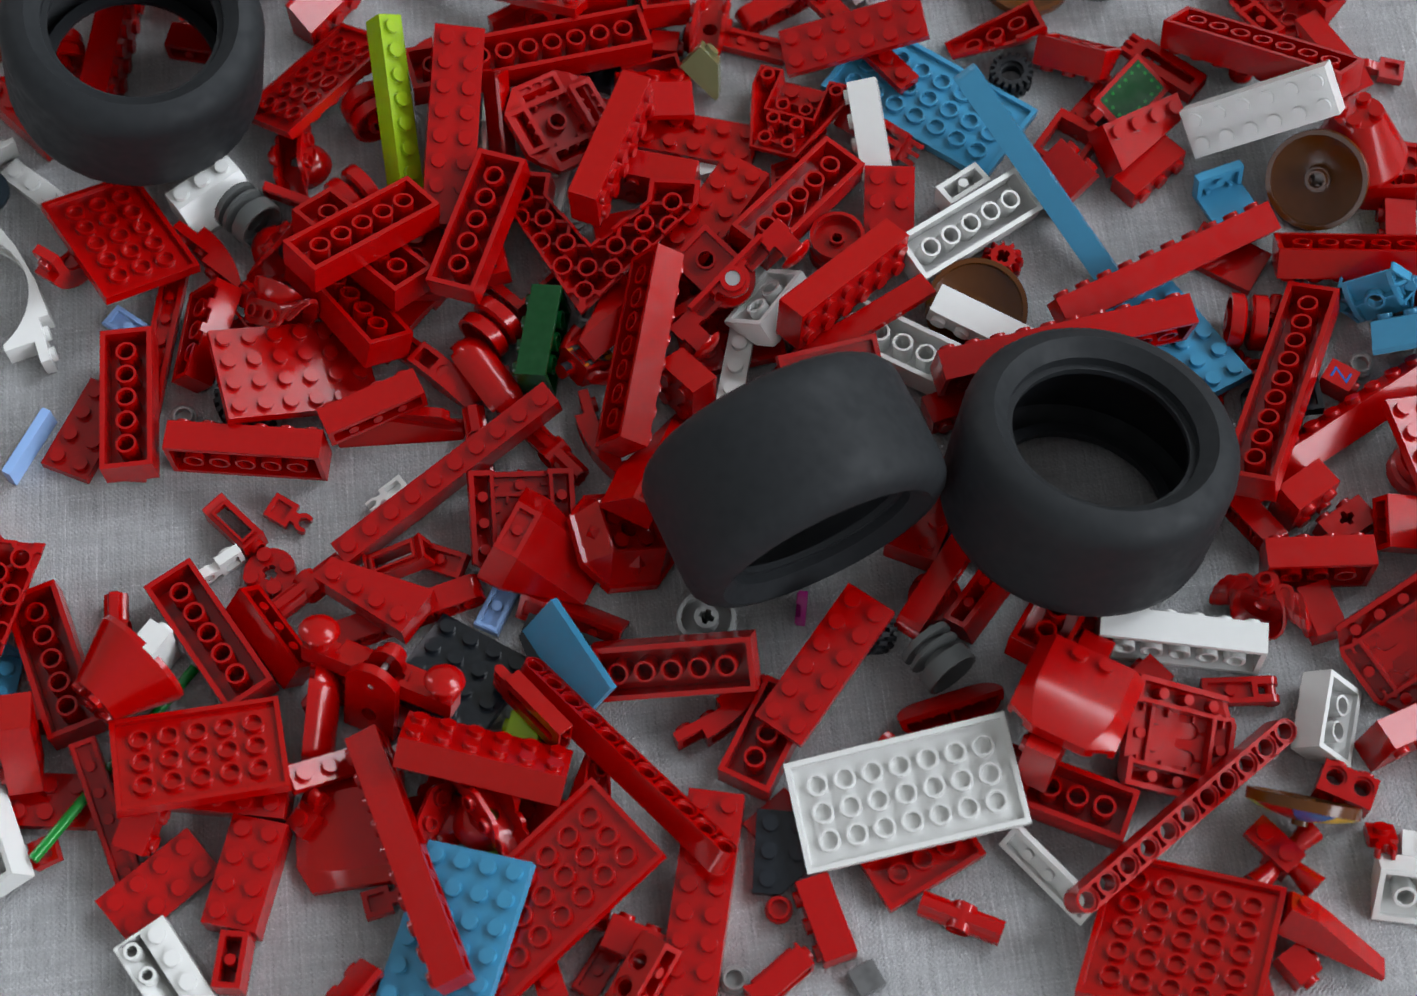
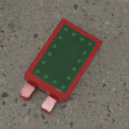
[1084,53,1170,124]

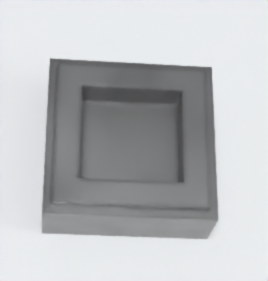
[847,958,886,996]

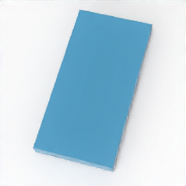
[523,598,617,709]

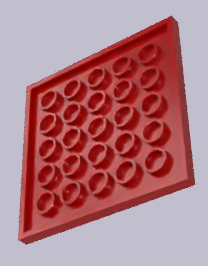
[1075,859,1287,996]

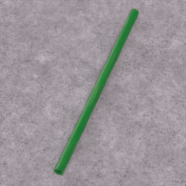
[28,665,199,863]

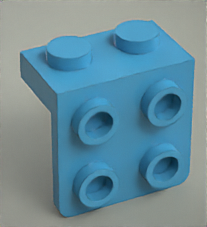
[1192,159,1255,224]

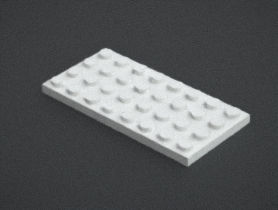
[783,711,1032,876]

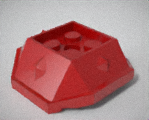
[503,70,606,175]
[566,494,674,594]

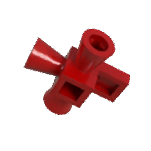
[1242,814,1326,897]

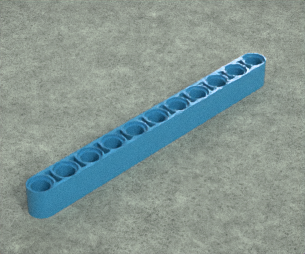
[953,63,1119,281]

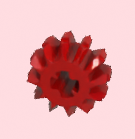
[981,240,1024,277]

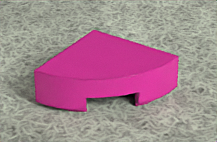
[795,590,808,626]

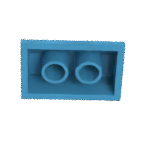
[1370,307,1417,356]

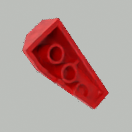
[1294,9,1374,99]
[1278,891,1385,981]

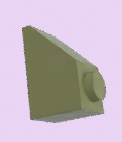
[680,40,721,101]

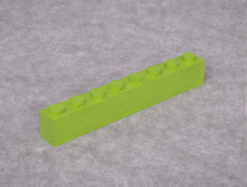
[366,14,423,187]

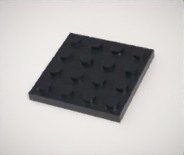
[400,613,527,730]

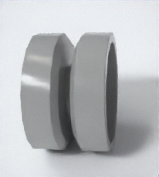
[676,594,737,635]

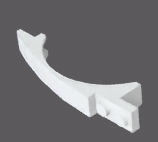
[0,228,59,374]

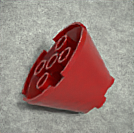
[1319,92,1408,190]
[71,615,184,725]

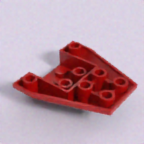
[749,64,847,160]
[476,487,596,606]

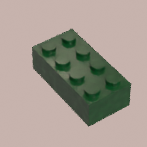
[512,284,571,397]

